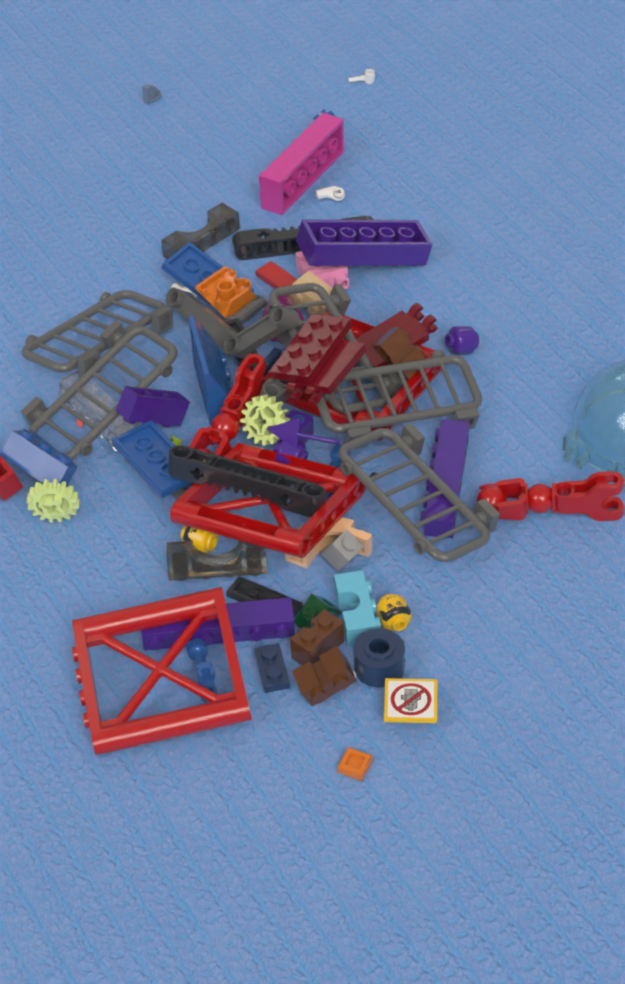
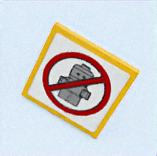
[384,678,438,723]

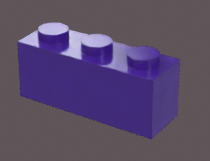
[116,386,190,427]

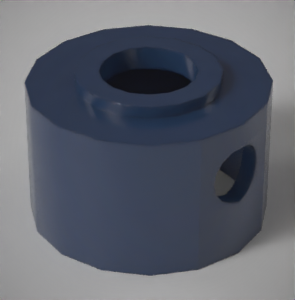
[353,628,405,688]

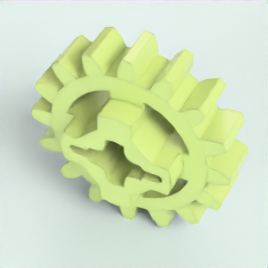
[240,395,290,446]
[27,479,80,523]

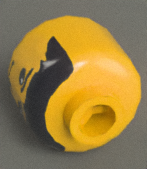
[180,526,218,555]
[376,594,412,631]

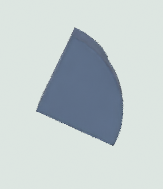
[142,84,162,105]

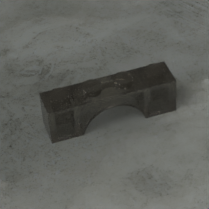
[161,203,240,259]
[166,541,267,581]

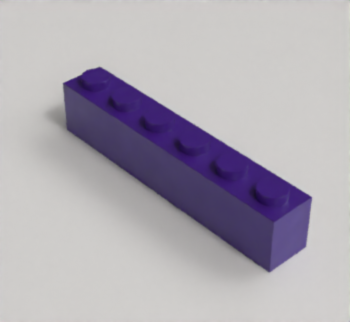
[420,419,469,539]
[141,597,295,651]

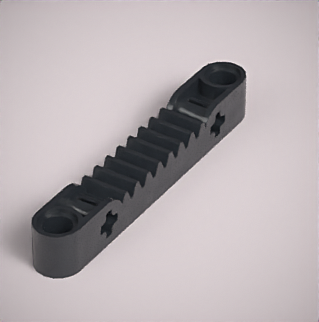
[232,216,374,260]
[168,445,326,517]

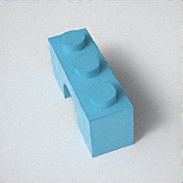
[334,570,381,647]

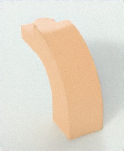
[285,518,372,568]

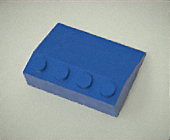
[189,315,234,425]

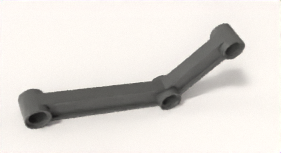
[166,287,299,359]

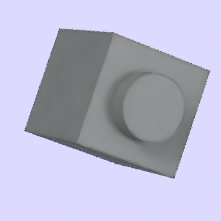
[322,529,364,572]

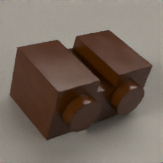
[373,327,426,379]
[290,609,344,665]
[292,646,357,706]

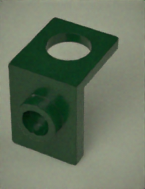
[294,594,343,628]

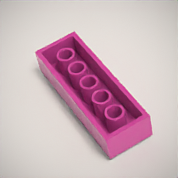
[259,113,344,215]

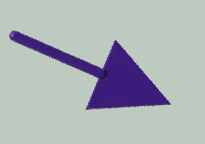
[267,417,340,448]

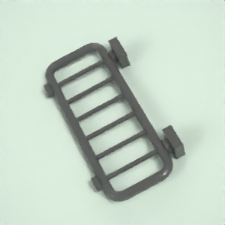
[268,283,402,413]
[21,290,173,378]
[20,320,177,460]
[317,350,482,449]
[338,423,500,562]

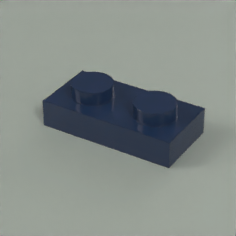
[254,643,290,693]

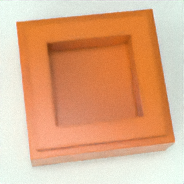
[337,747,373,781]

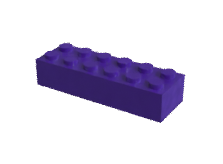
[296,220,433,267]

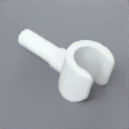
[348,69,375,84]

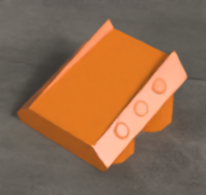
[195,266,256,318]

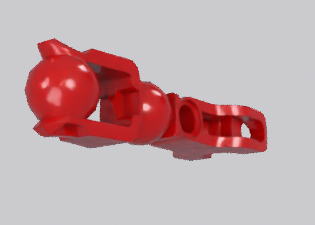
[189,354,270,462]
[476,472,624,521]

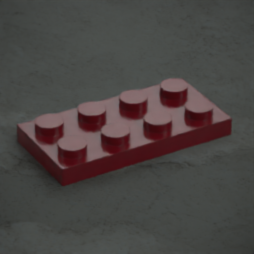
[269,314,353,384]

